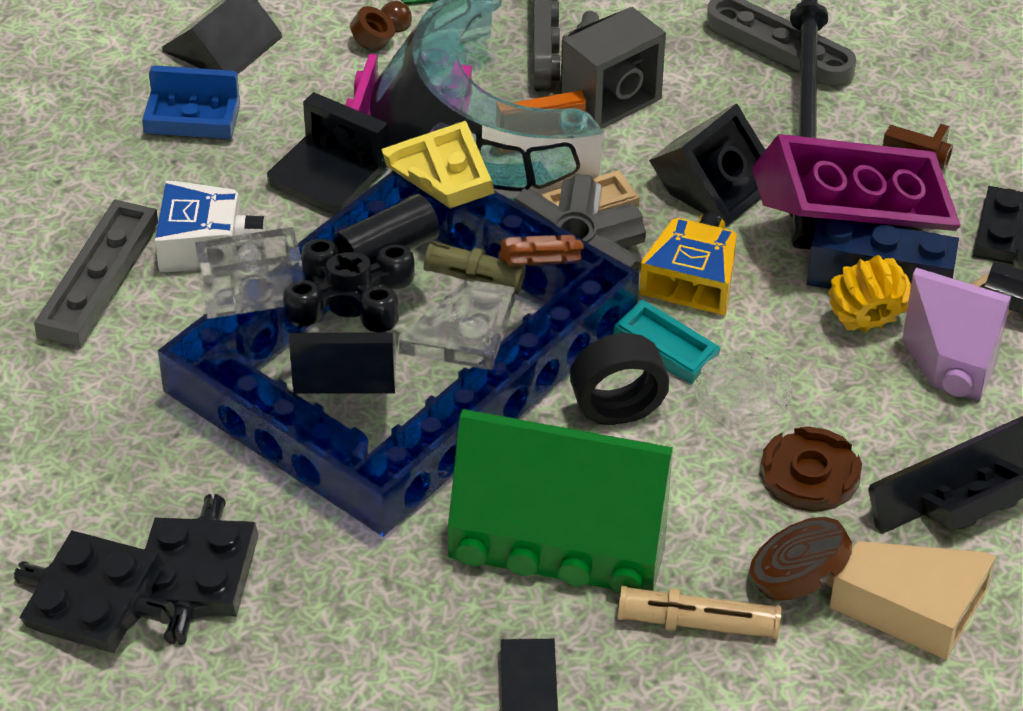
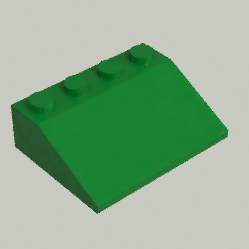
[448,409,673,594]

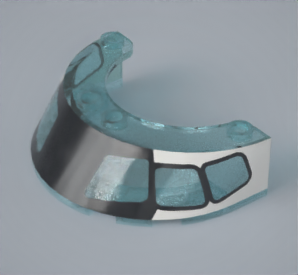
[370,0,604,205]

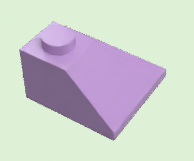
[902,268,1011,401]

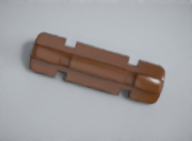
[498,235,584,267]

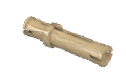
[617,586,782,640]

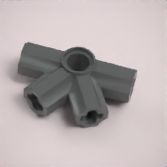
[506,174,646,294]

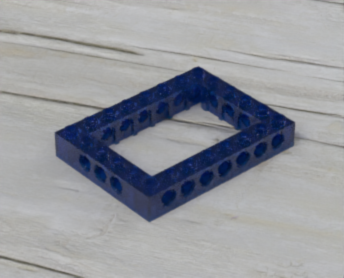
[158,171,640,537]

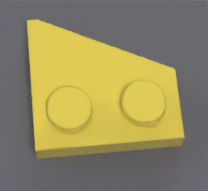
[381,121,495,208]

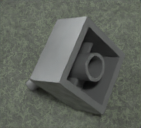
[560,7,666,133]

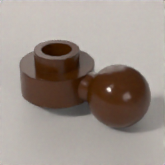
[350,1,412,50]

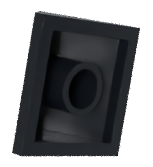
[162,0,282,74]
[289,332,396,394]

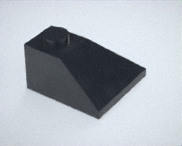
[649,104,765,226]

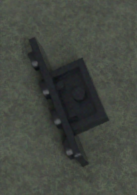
[868,416,1023,532]

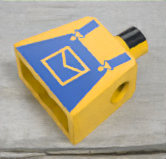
[639,213,737,315]

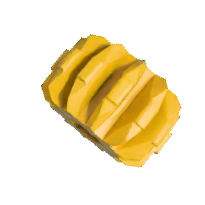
[828,255,911,333]

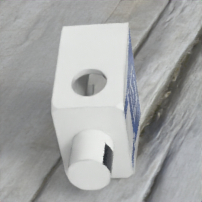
[155,181,266,272]

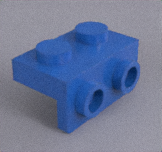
[142,65,240,139]

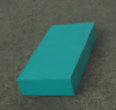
[613,299,721,384]

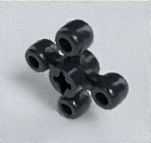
[283,239,415,332]

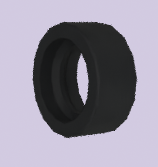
[570,333,669,425]

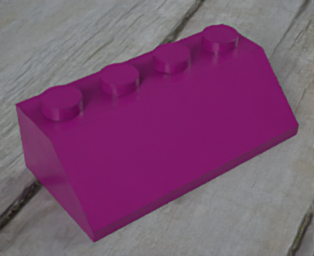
[752,134,961,231]

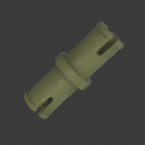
[423,240,526,295]

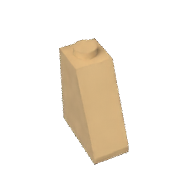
[827,541,996,660]

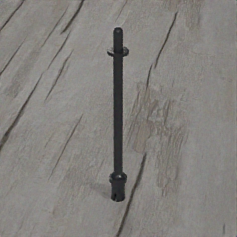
[789,0,828,249]

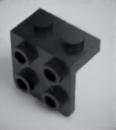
[267,92,389,213]

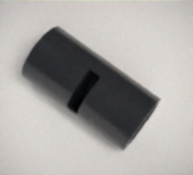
[332,194,440,264]

